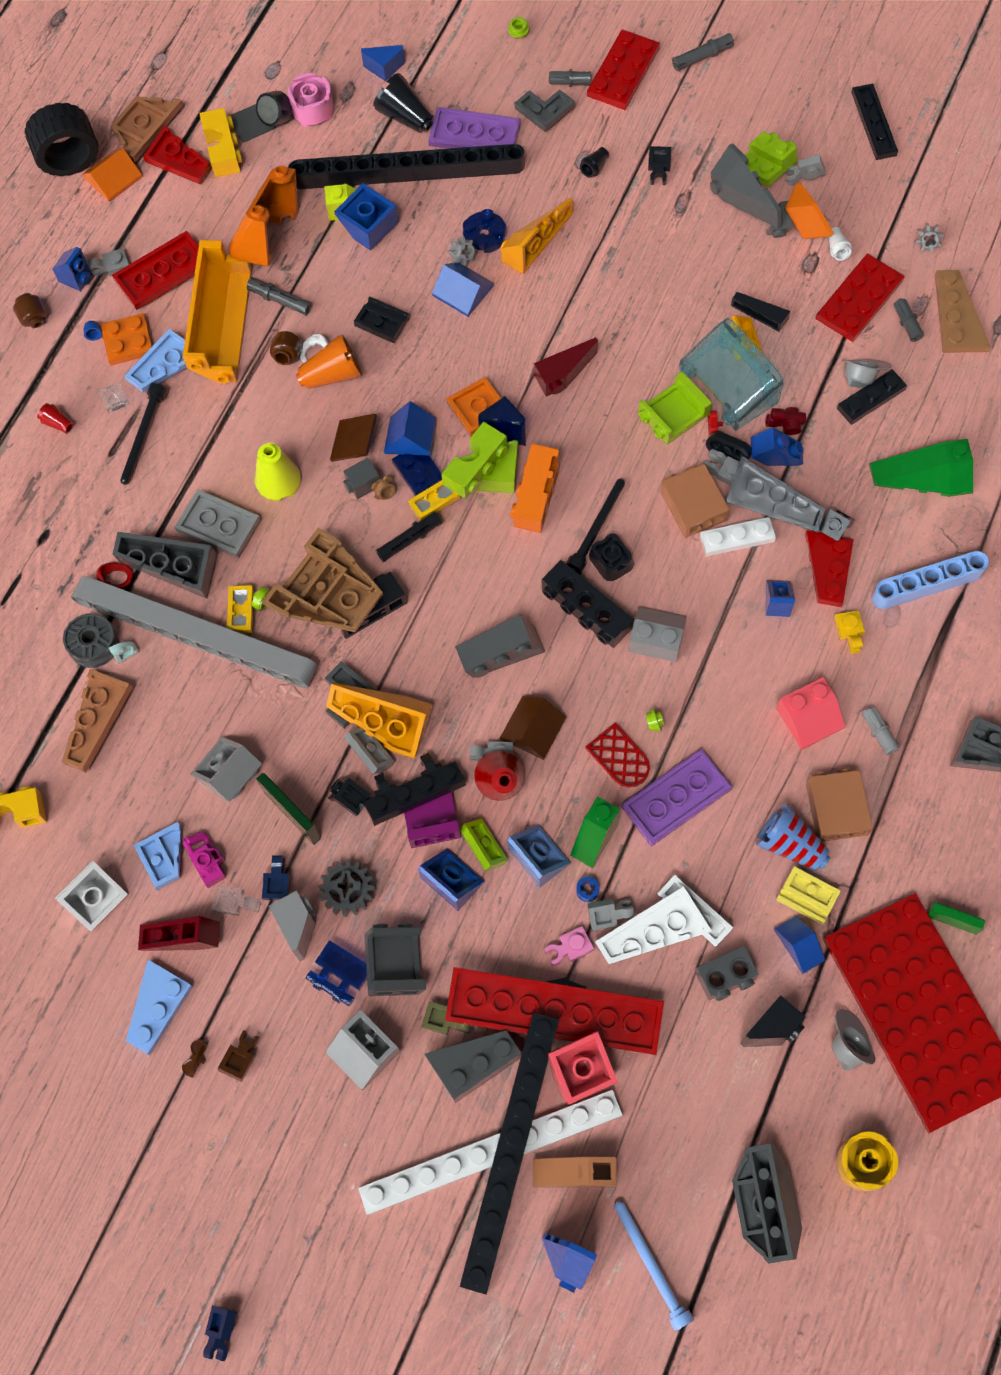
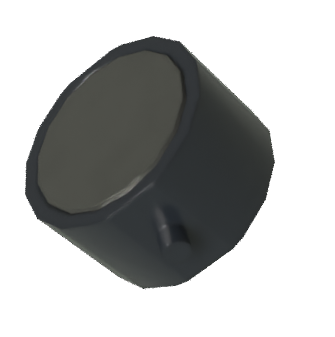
[256,90,292,126]

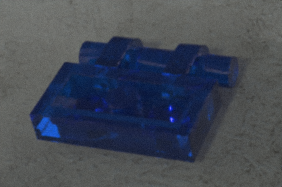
[305,940,367,1006]

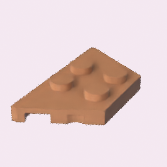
[111,96,183,163]

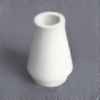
[829,227,852,261]

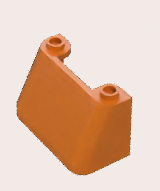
[228,166,298,267]

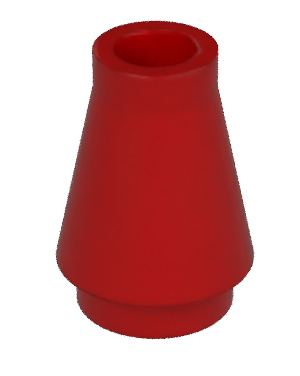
[37,403,74,434]

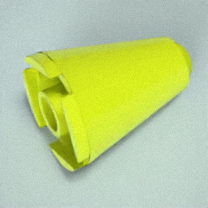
[254,443,301,501]

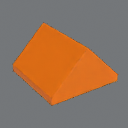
[82,148,143,202]
[785,181,834,239]

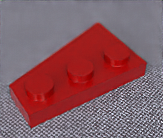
[143,125,211,184]
[805,531,854,608]

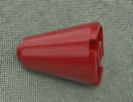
[474,751,524,801]

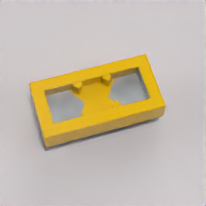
[408,480,460,521]
[227,585,254,634]

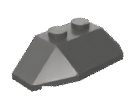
[732,1143,802,1264]

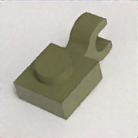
[421,1001,471,1036]

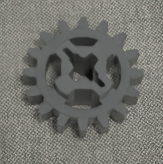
[318,860,375,917]

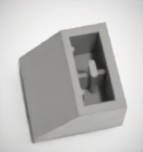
[325,1009,400,1091]

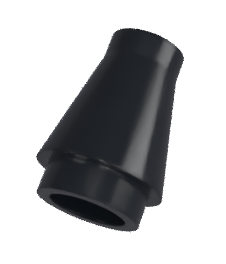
[580,147,609,178]

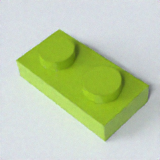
[459,818,508,871]

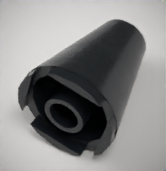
[373,73,433,133]

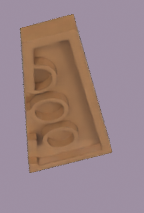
[935,270,991,353]

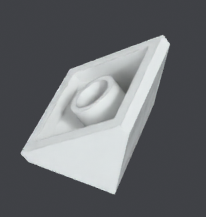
[55,860,128,932]

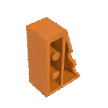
[510,443,559,533]

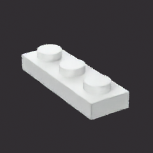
[700,517,776,557]
[657,875,733,947]

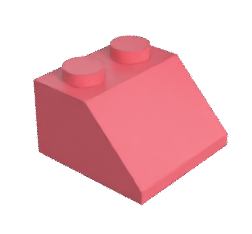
[776,677,845,750]
[548,1031,618,1104]

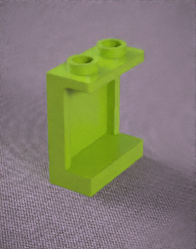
[638,371,712,445]

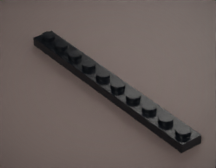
[459,1012,559,1295]

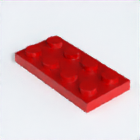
[587,29,660,110]
[112,230,199,310]
[815,253,905,342]

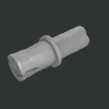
[862,707,900,755]

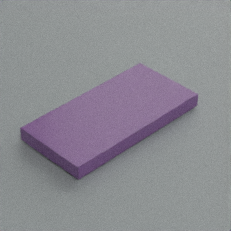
[428,107,521,149]
[621,749,733,847]

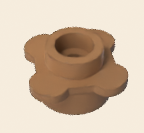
[371,475,395,500]

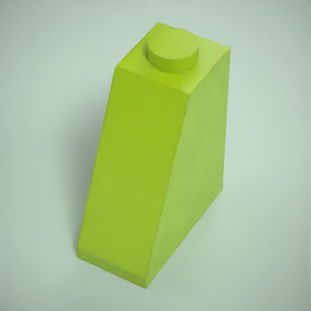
[460,440,518,493]

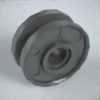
[63,613,119,668]

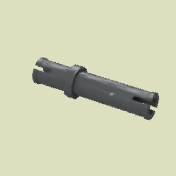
[672,33,734,71]
[246,277,312,316]

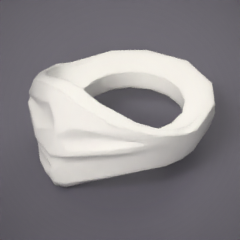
[300,334,329,363]

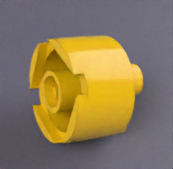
[837,1131,898,1192]

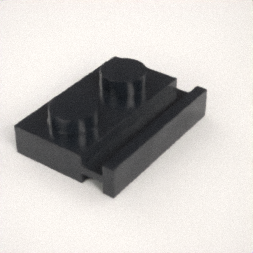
[354,296,409,343]

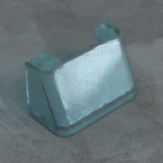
[679,318,783,431]

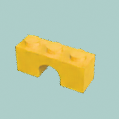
[199,108,242,178]
[0,786,47,828]

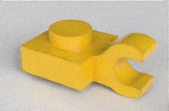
[834,610,865,654]

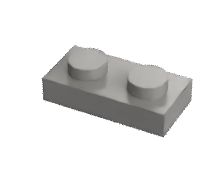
[344,727,395,775]

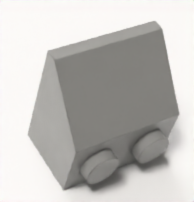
[629,607,686,662]
[190,737,262,802]
[269,890,316,961]

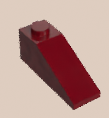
[534,337,598,397]
[138,916,220,951]

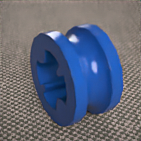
[576,877,599,902]

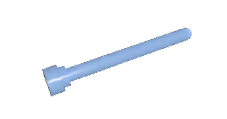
[614,1201,694,1331]

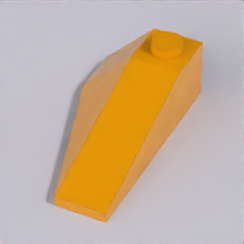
[500,198,574,274]
[326,683,433,759]

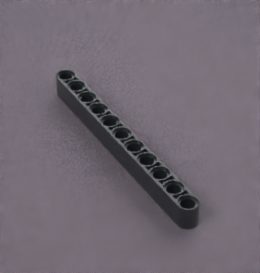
[288,144,525,189]

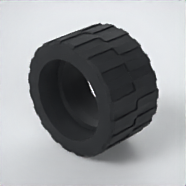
[24,103,99,176]

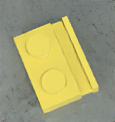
[776,866,841,925]

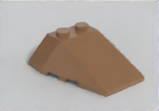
[262,528,383,632]

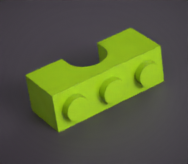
[441,422,508,499]

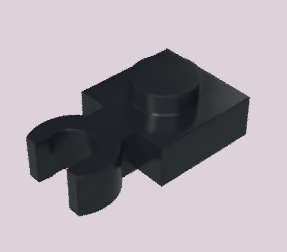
[648,146,671,185]

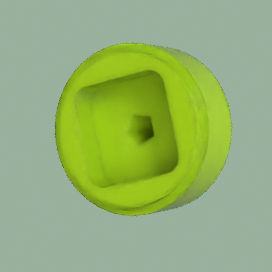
[252,586,270,611]

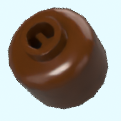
[13,293,47,328]
[270,331,302,365]

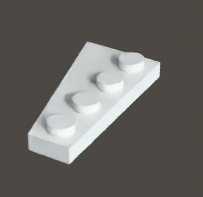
[595,886,712,964]

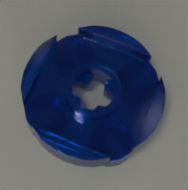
[463,209,506,253]

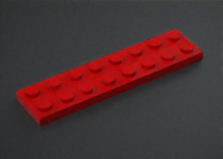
[445,967,664,1055]

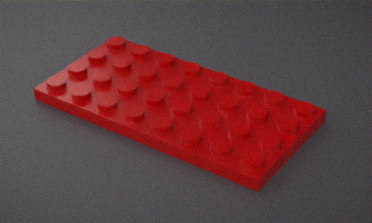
[823,893,1001,1133]

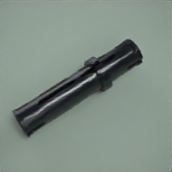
[375,511,442,562]

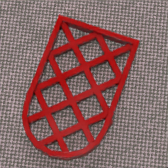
[585,723,650,788]

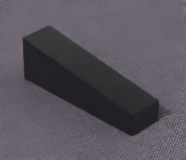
[731,292,790,332]

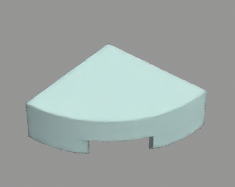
[109,642,139,664]

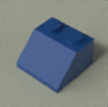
[334,183,399,251]

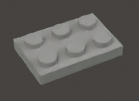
[175,489,260,558]

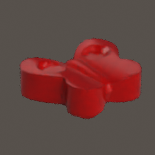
[707,410,723,436]

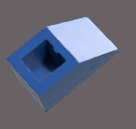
[53,247,92,292]
[751,427,804,466]

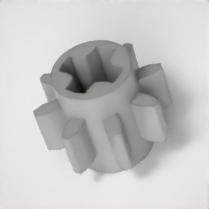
[915,223,944,253]
[447,237,477,266]

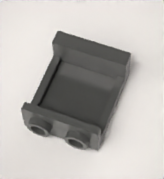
[364,923,426,996]

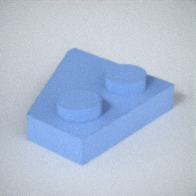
[134,822,181,890]

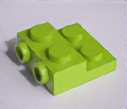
[745,131,798,187]

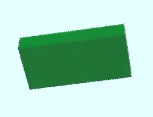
[927,902,985,935]

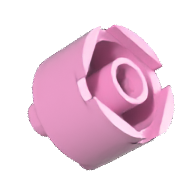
[288,73,334,127]

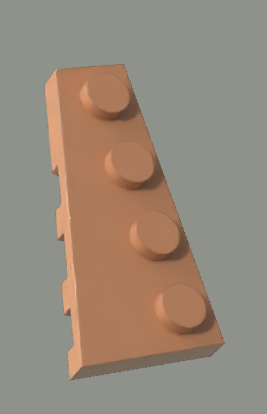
[62,669,133,773]

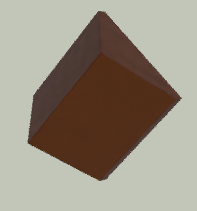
[500,696,566,760]

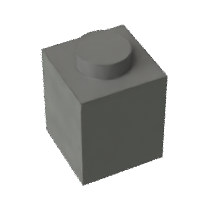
[343,458,380,499]

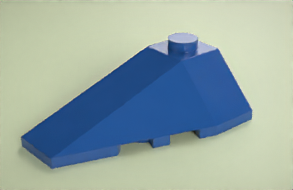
[542,1233,597,1293]

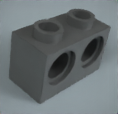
[695,946,759,1001]

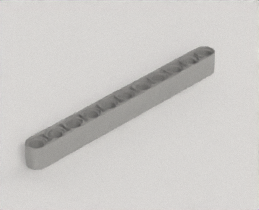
[71,576,318,688]

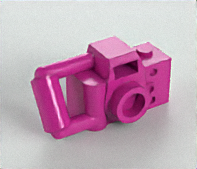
[183,831,226,888]

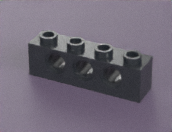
[541,560,634,648]

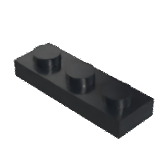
[837,369,907,425]

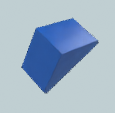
[361,45,405,82]
[765,580,795,617]
[774,916,825,974]

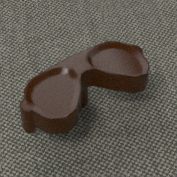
[182,1040,208,1078]

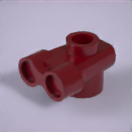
[765,407,806,435]

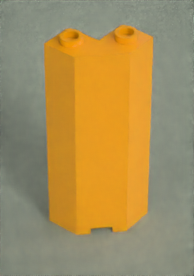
[183,240,252,384]

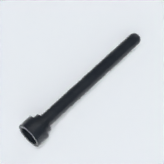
[120,383,167,485]
[566,478,625,575]

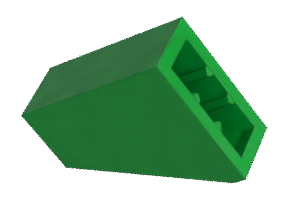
[570,796,620,869]

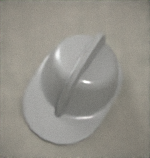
[842,359,892,388]
[832,1009,876,1071]

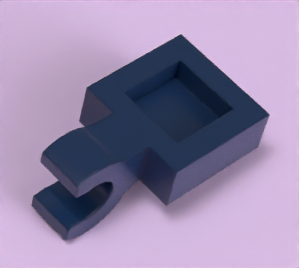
[262,855,291,900]
[203,1305,237,1361]

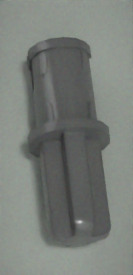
[549,69,591,87]
[894,298,924,342]

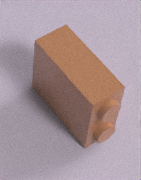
[660,464,730,538]
[806,768,872,842]

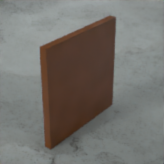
[330,414,377,462]

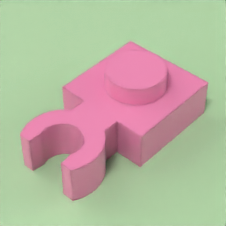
[545,926,594,966]

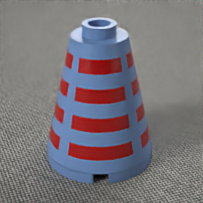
[756,803,830,870]

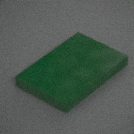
[256,773,320,845]

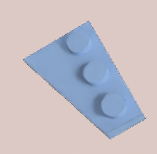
[125,329,187,392]
[126,960,193,1055]

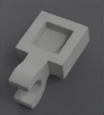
[786,155,826,186]
[88,248,129,276]
[470,741,513,761]
[587,899,634,931]

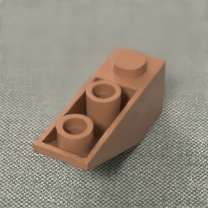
[533,1157,617,1188]

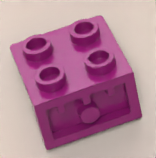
[404,792,461,849]

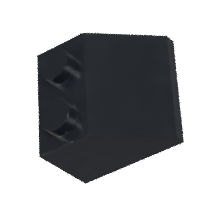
[740,995,806,1047]

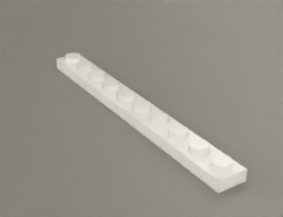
[358,1090,623,1215]

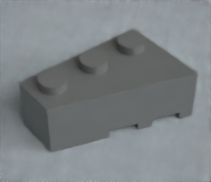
[455,614,545,678]
[951,716,1001,772]
[425,1031,522,1103]

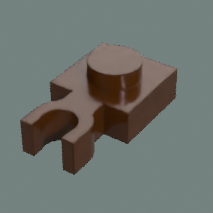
[218,1030,259,1082]

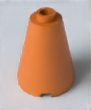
[296,335,362,389]

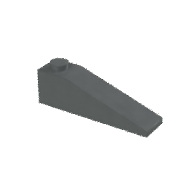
[710,143,781,228]

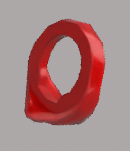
[96,562,133,589]

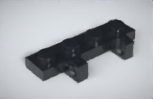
[363,753,466,826]

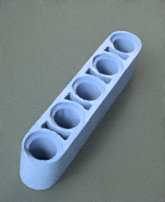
[872,551,989,609]

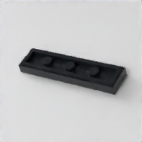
[851,83,898,160]

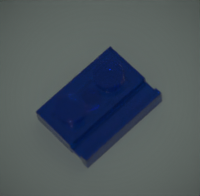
[392,454,442,496]

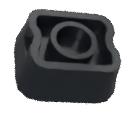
[588,534,634,582]

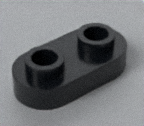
[706,431,752,462]

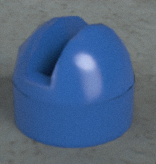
[83,320,102,341]

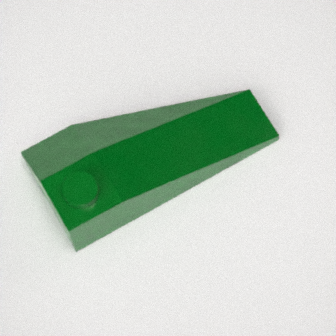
[869,439,973,497]

